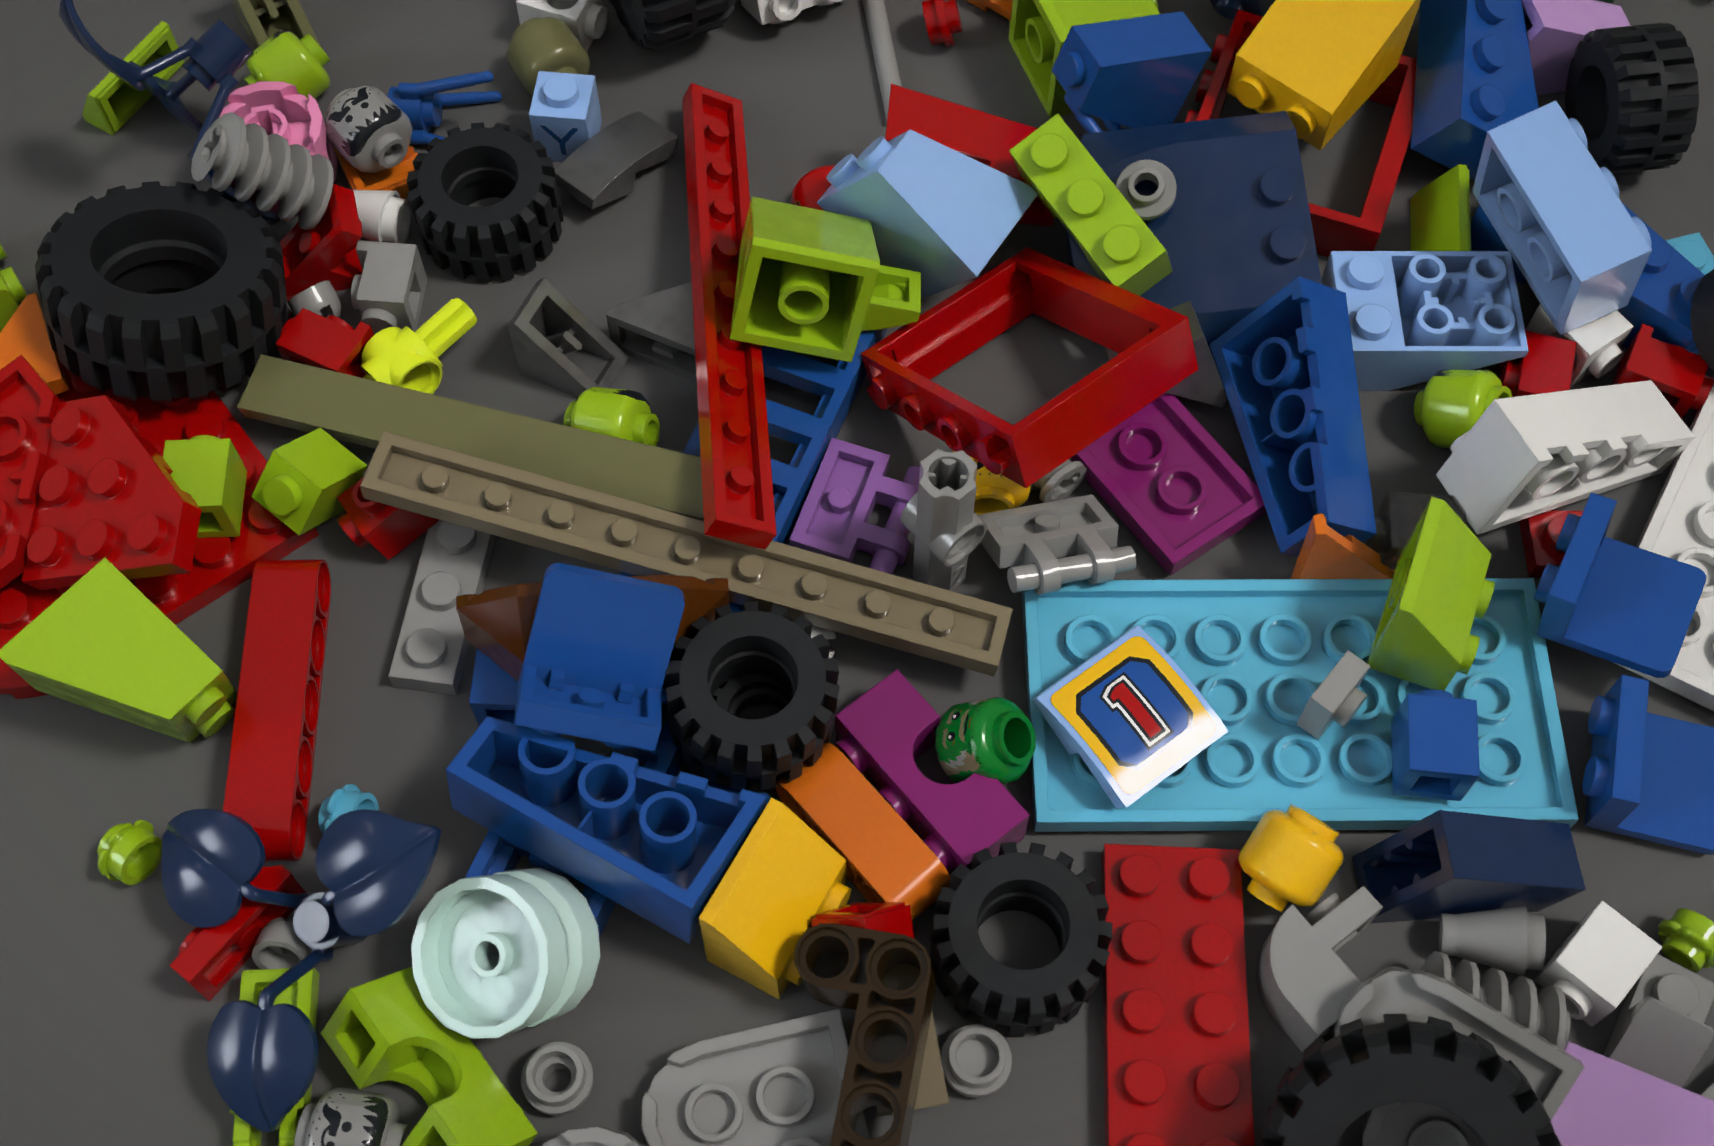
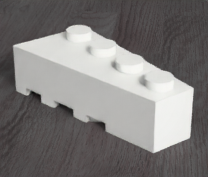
[1436,380,1695,535]

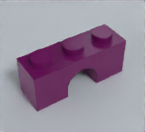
[834,669,1030,873]

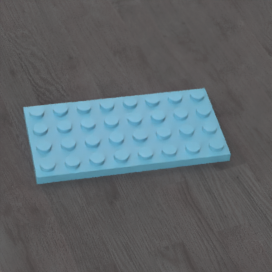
[1022,578,1579,832]

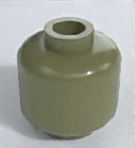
[507,17,590,97]

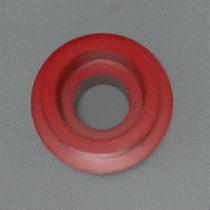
[922,0,963,47]

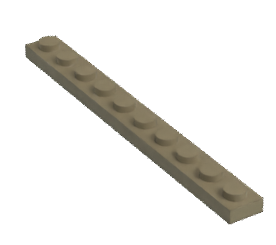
[360,431,1013,677]

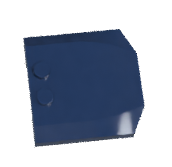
[1064,111,1322,358]

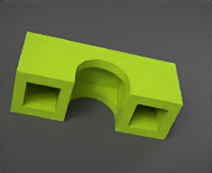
[1009,113,1173,296]
[321,966,538,1146]

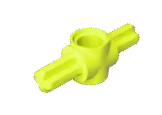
[360,298,478,394]

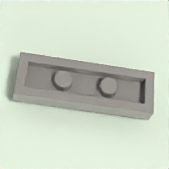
[388,520,496,695]

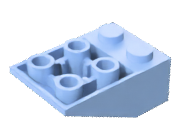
[1321,251,1529,391]

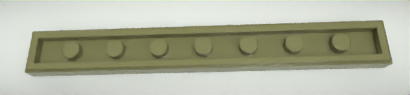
[237,354,704,521]

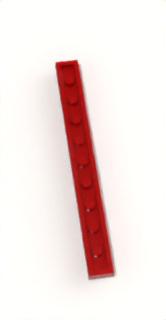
[682,83,777,550]

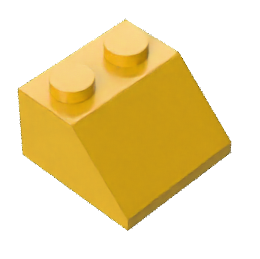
[698,797,852,1000]

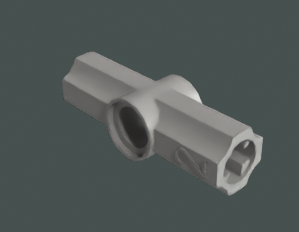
[900,449,987,591]

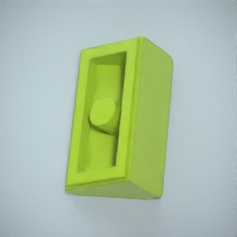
[82,21,184,135]
[1410,164,1471,251]

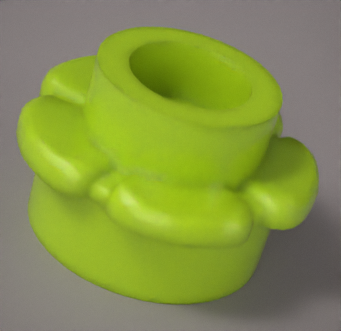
[97,819,162,885]
[1658,908,1714,972]

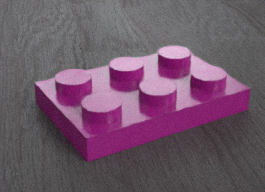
[1070,393,1266,576]

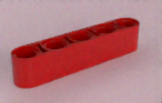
[223,559,331,862]

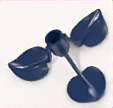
[59,0,281,225]
[161,809,441,1132]

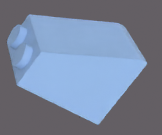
[817,129,1038,299]

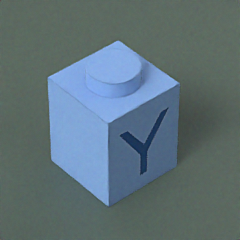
[529,71,602,162]

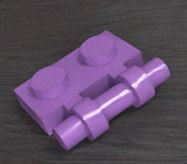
[789,438,920,574]

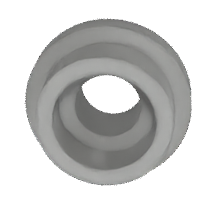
[1116,160,1177,220]
[521,1042,594,1116]

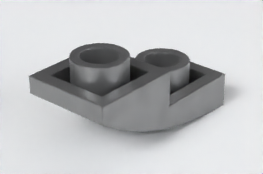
[555,110,678,209]

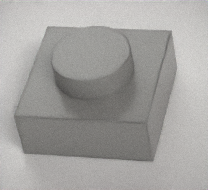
[1297,650,1370,740]

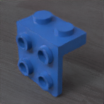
[1534,492,1706,678]
[514,563,685,751]
[1582,675,1714,855]

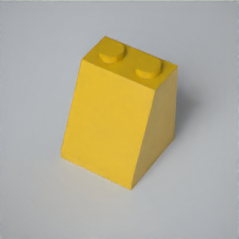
[1227,0,1421,151]

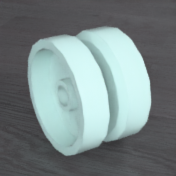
[411,868,600,1039]

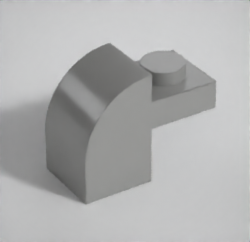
[1257,885,1383,1053]

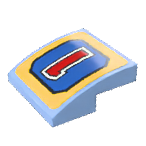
[1032,625,1228,809]

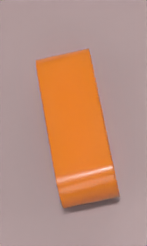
[775,743,950,921]

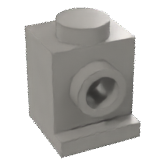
[351,240,428,335]

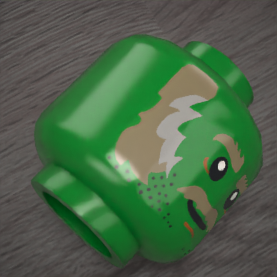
[935,697,1036,785]

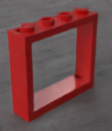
[1185,10,1417,257]
[860,247,1199,488]

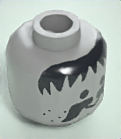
[325,85,413,173]
[294,1087,411,1146]

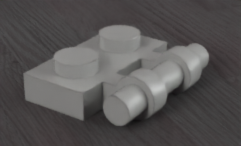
[978,494,1136,595]

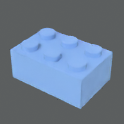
[1472,100,1652,336]

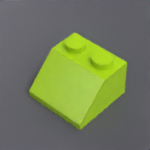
[1367,497,1495,691]

